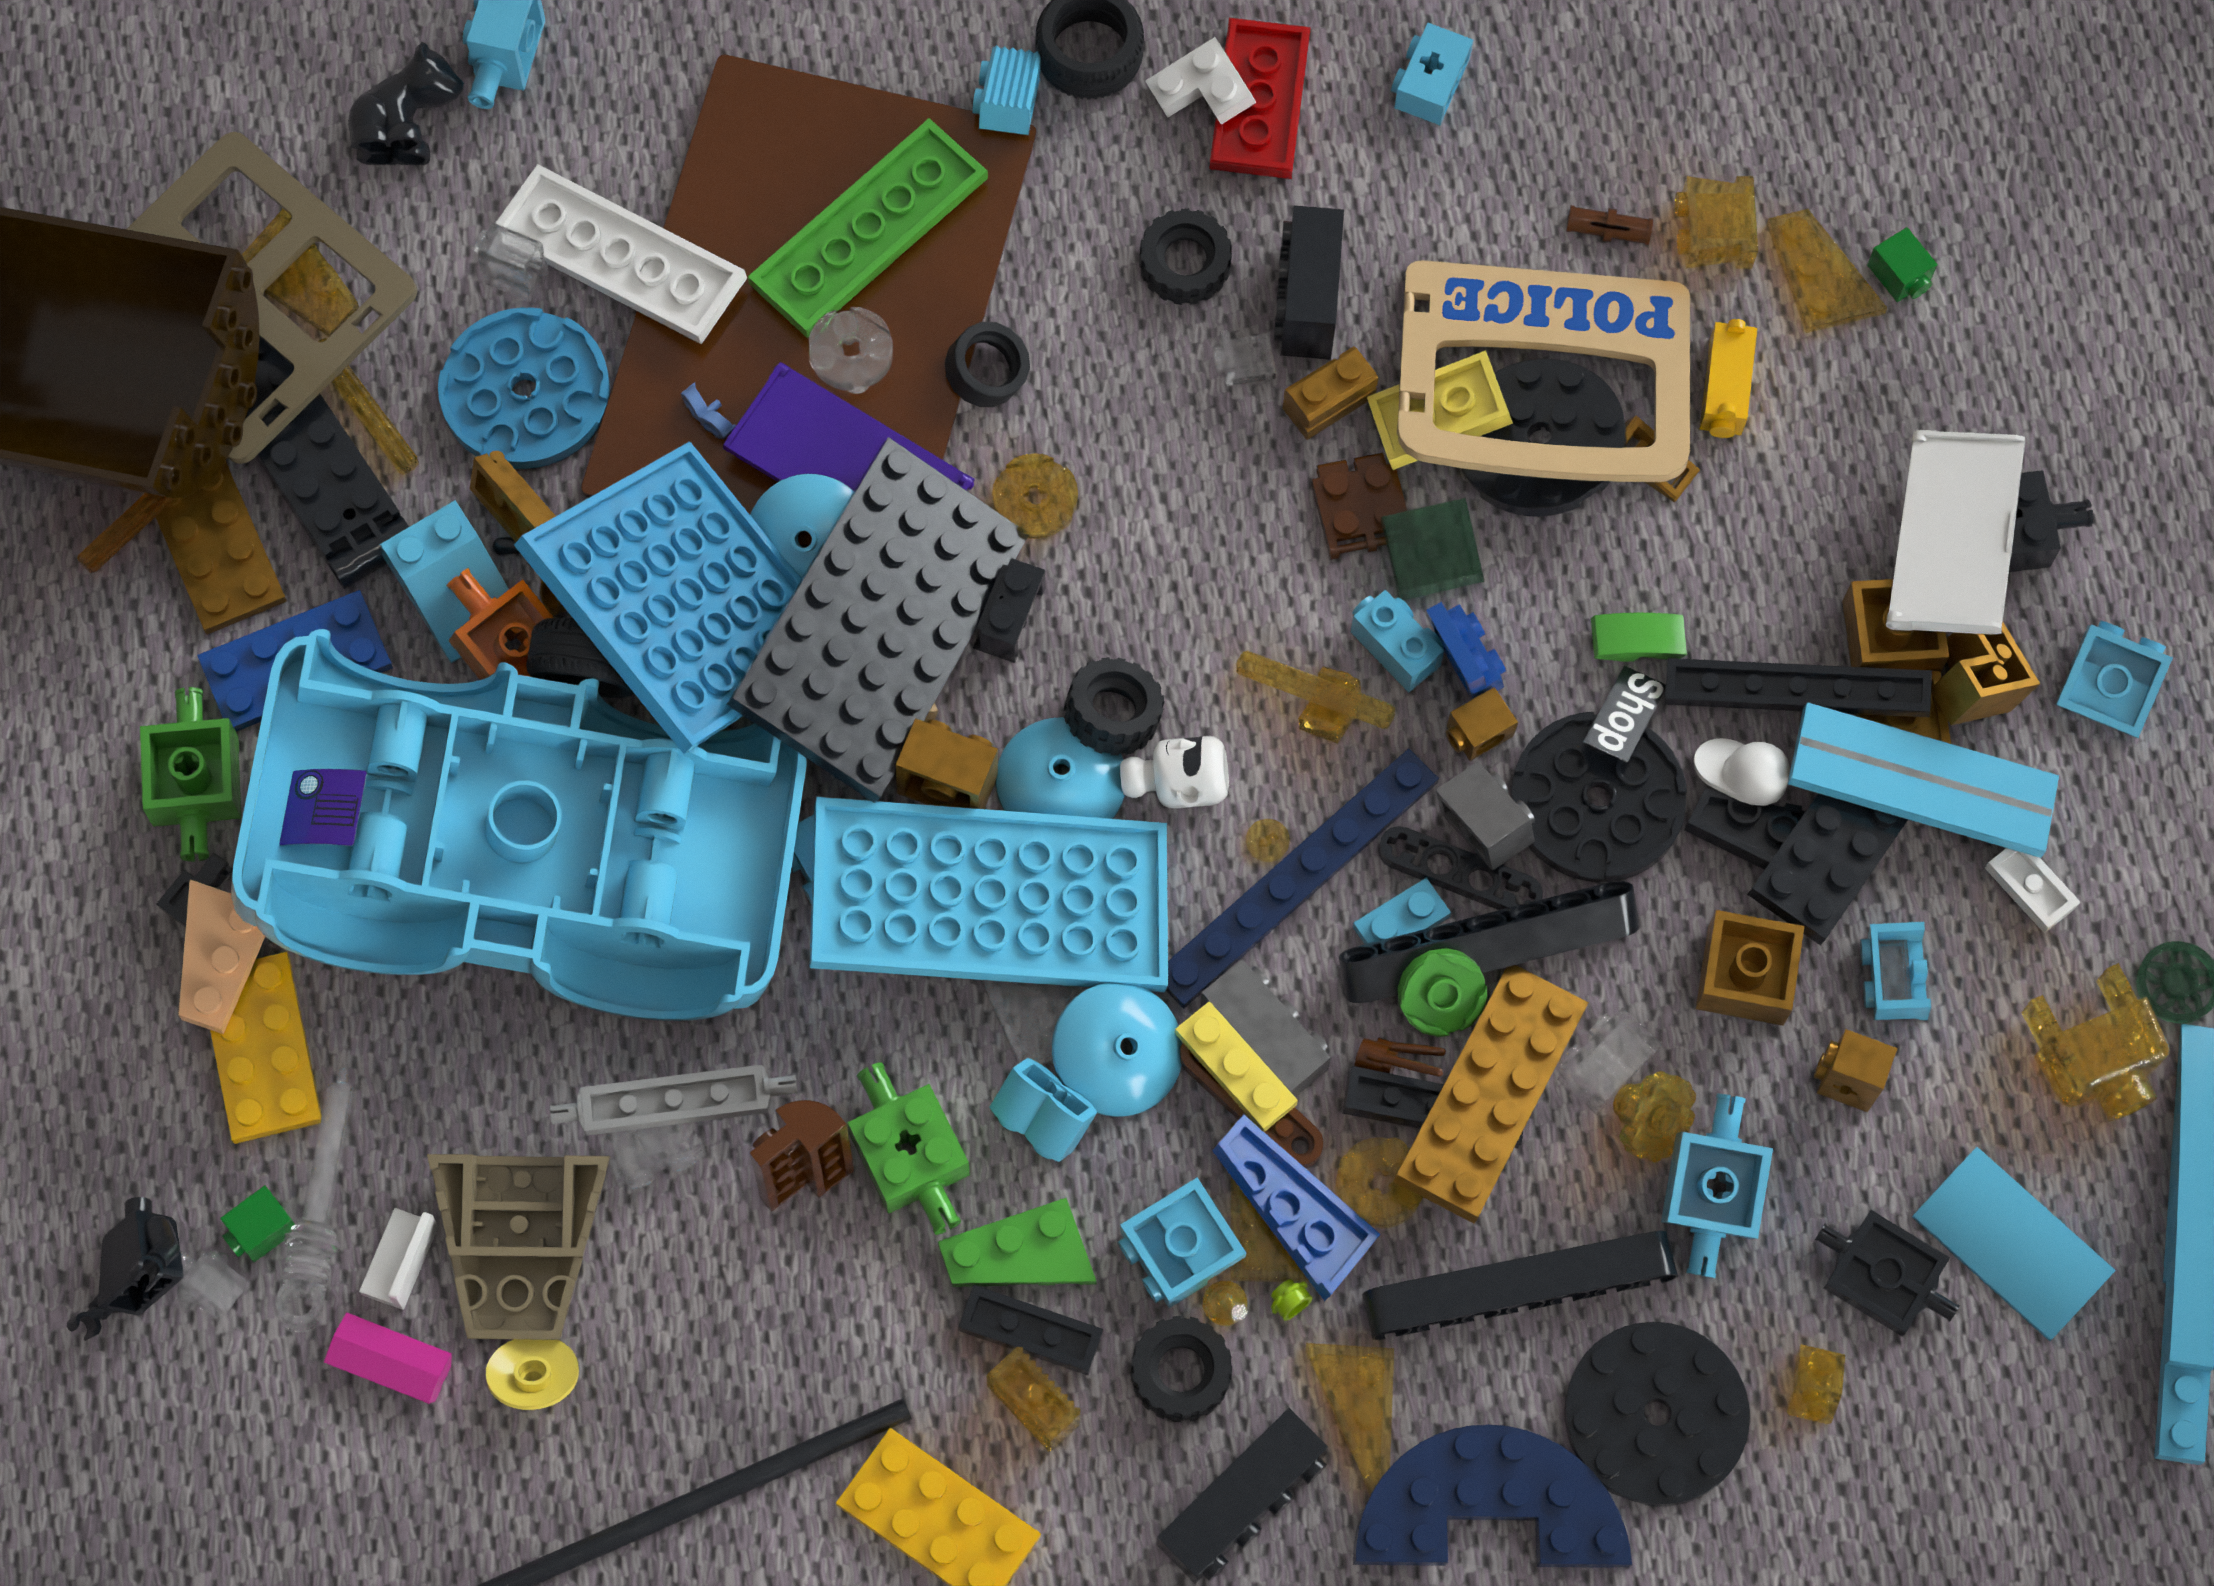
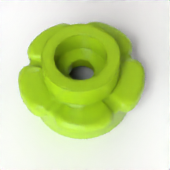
[1271,1279,1313,1321]

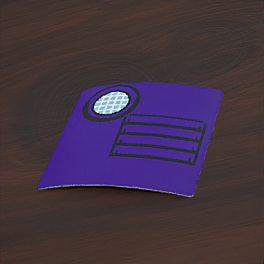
[279,769,367,846]

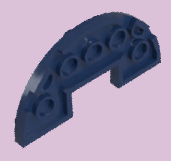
[1353,1424,1632,1568]

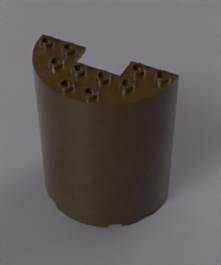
[0,207,259,499]

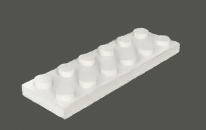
[491,164,747,344]

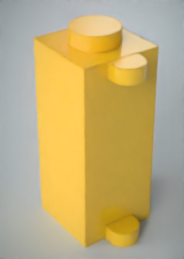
[1699,319,1757,438]

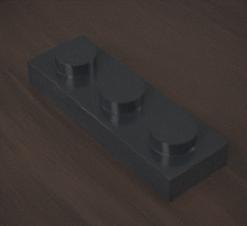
[958,1285,1103,1375]

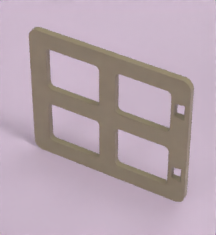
[127,132,417,464]

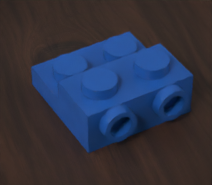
[1426,601,1506,700]

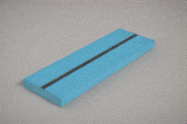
[1788,702,2059,858]

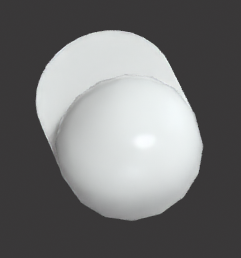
[1693,738,1790,806]

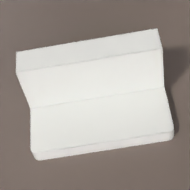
[359,1208,439,1310]

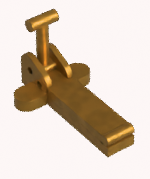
[469,451,567,616]

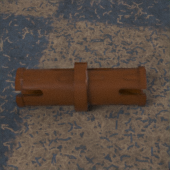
[1566,205,1653,245]

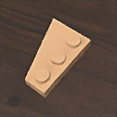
[179,880,265,1034]

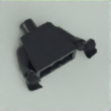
[67,1197,184,1341]

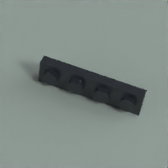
[1342,1066,1524,1149]

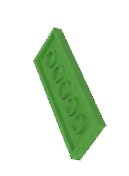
[748,118,988,338]

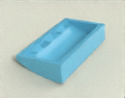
[1912,1147,2116,1341]

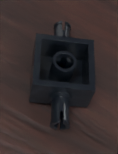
[2009,470,2093,572]

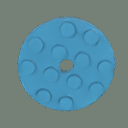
[438,307,610,469]

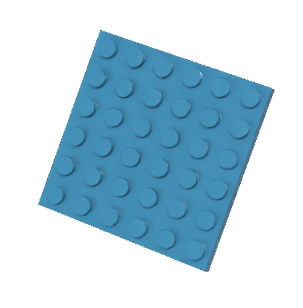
[514,442,802,754]

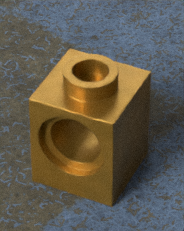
[1446,687,1518,761]

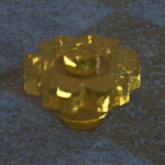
[1613,1071,1696,1163]

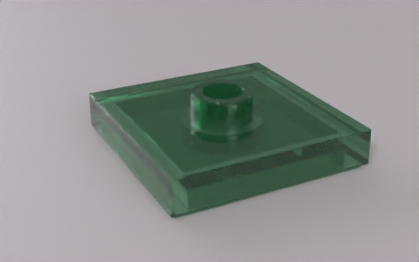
[1380,498,1485,600]

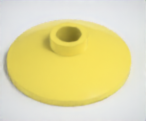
[486,1339,579,1410]

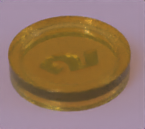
[1246,819,1290,862]

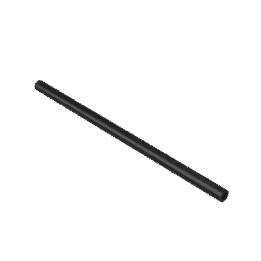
[477,1398,912,1586]

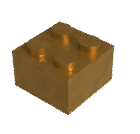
[1842,579,1949,673]
[896,718,998,809]
[1696,910,1804,1026]

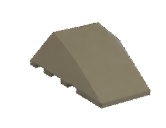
[427,1154,611,1340]

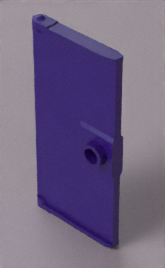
[723,362,975,492]

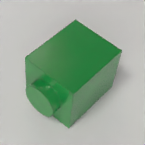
[1867,227,1938,302]
[220,1185,299,1263]

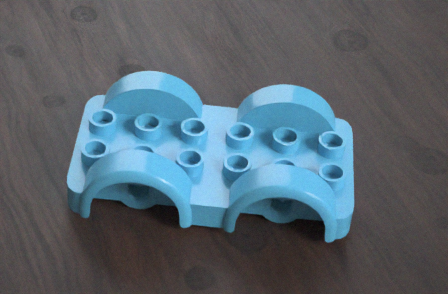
[231,629,806,1021]

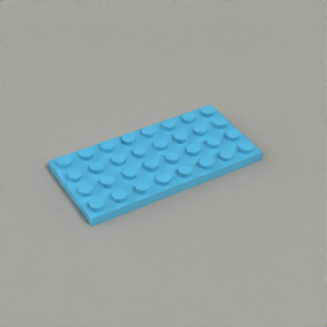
[810,797,1168,992]

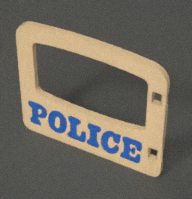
[1397,260,1690,482]

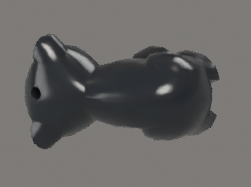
[348,42,464,165]

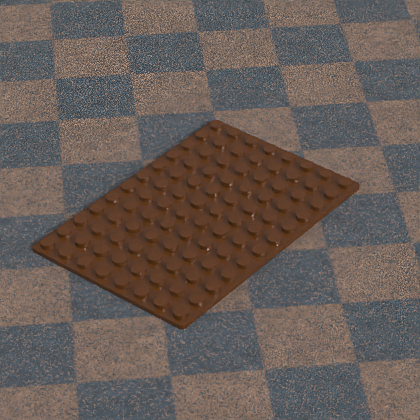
[581,54,1036,548]

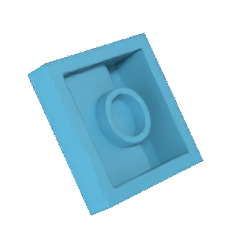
[2055,620,2173,738]
[1118,1177,1246,1308]

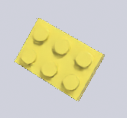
[1367,350,1513,470]

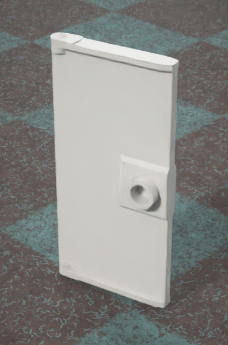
[1886,430,2025,635]

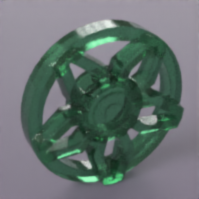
[2136,941,2214,1023]

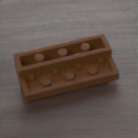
[749,1100,854,1212]

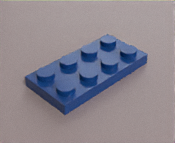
[197,590,393,732]

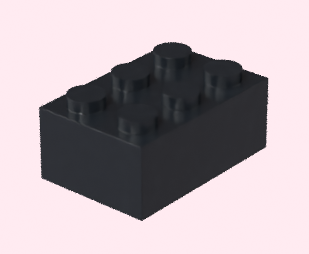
[1273,205,1344,360]

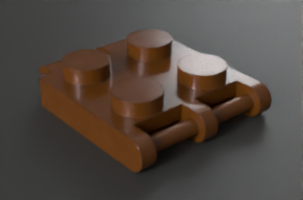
[1311,452,1414,560]

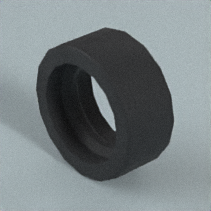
[945,322,1030,407]

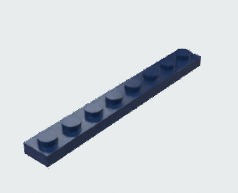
[1166,748,1439,1009]

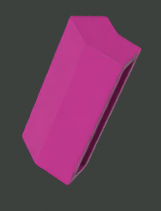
[324,1312,452,1404]

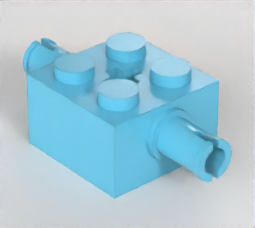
[463,0,545,109]
[1661,1093,1773,1278]

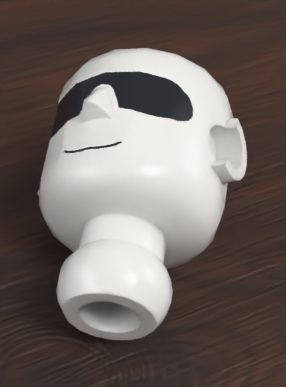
[1120,736,1229,808]

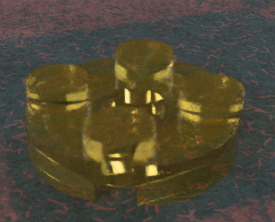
[992,453,1078,539]
[1335,1137,1424,1229]

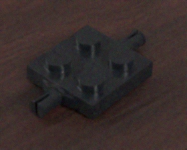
[1815,1210,1960,1337]

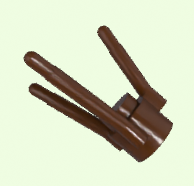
[1354,1037,1446,1077]

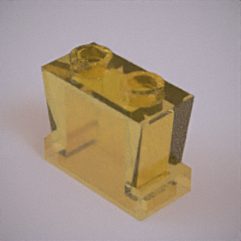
[1675,176,1758,269]

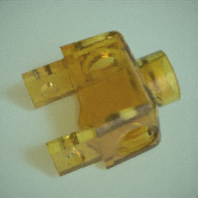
[2021,963,2170,1121]

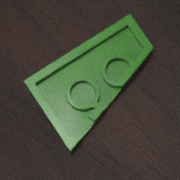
[938,1198,1097,1287]

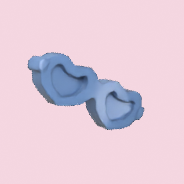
[681,383,736,439]

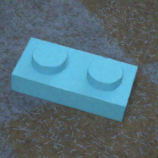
[1353,877,1451,944]

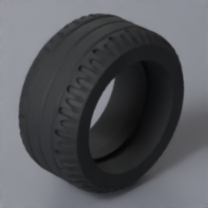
[1035,0,1144,100]
[526,618,634,698]

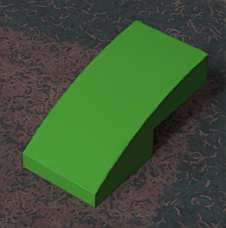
[1591,612,1687,662]

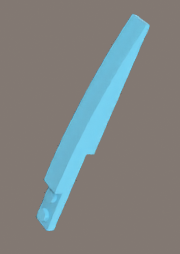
[2154,1024,2214,1465]

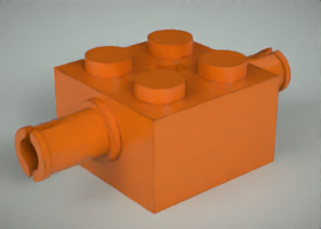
[446,568,554,680]

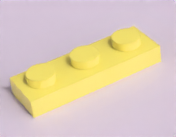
[1175,1001,1298,1132]

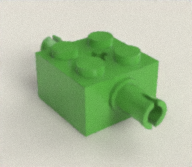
[140,687,242,862]
[847,1063,970,1235]

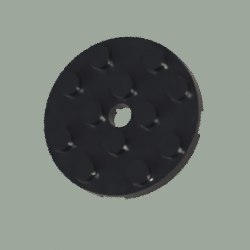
[1461,359,1627,517]
[1511,712,1687,882]
[1564,1322,1750,1507]

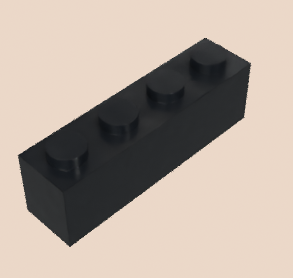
[1156,1408,1329,1584]

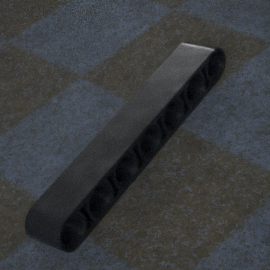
[1339,881,1640,1003]
[1362,1231,1678,1340]

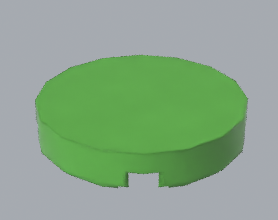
[1397,948,1487,1037]

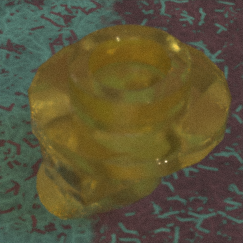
[1203,1281,1248,1326]

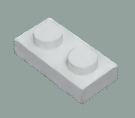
[1985,848,2080,933]

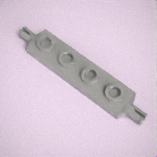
[550,1065,798,1136]

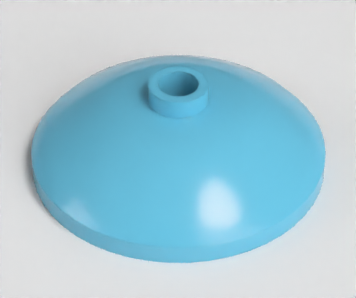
[750,474,854,578]
[996,717,1125,819]
[1052,983,1182,1117]

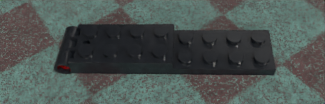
[245,337,409,589]

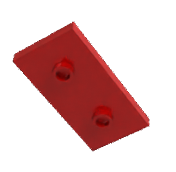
[1209,17,1311,179]

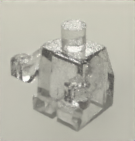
[172,1248,250,1322]

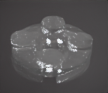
[809,307,893,394]

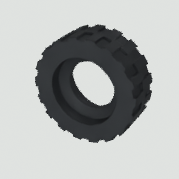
[1139,208,1232,305]
[1063,657,1165,756]
[1130,1316,1232,1423]

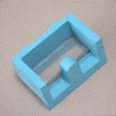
[1860,922,1931,1020]

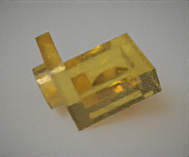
[1298,666,1362,744]
[1787,1344,1845,1424]

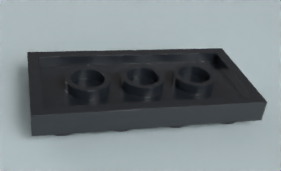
[1747,793,1908,946]

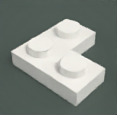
[1145,37,1256,124]

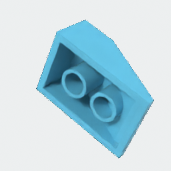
[380,500,509,663]

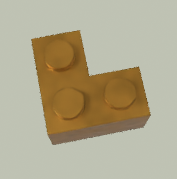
[1931,622,2040,725]

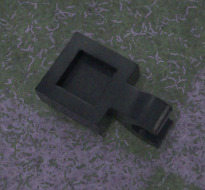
[156,853,233,928]

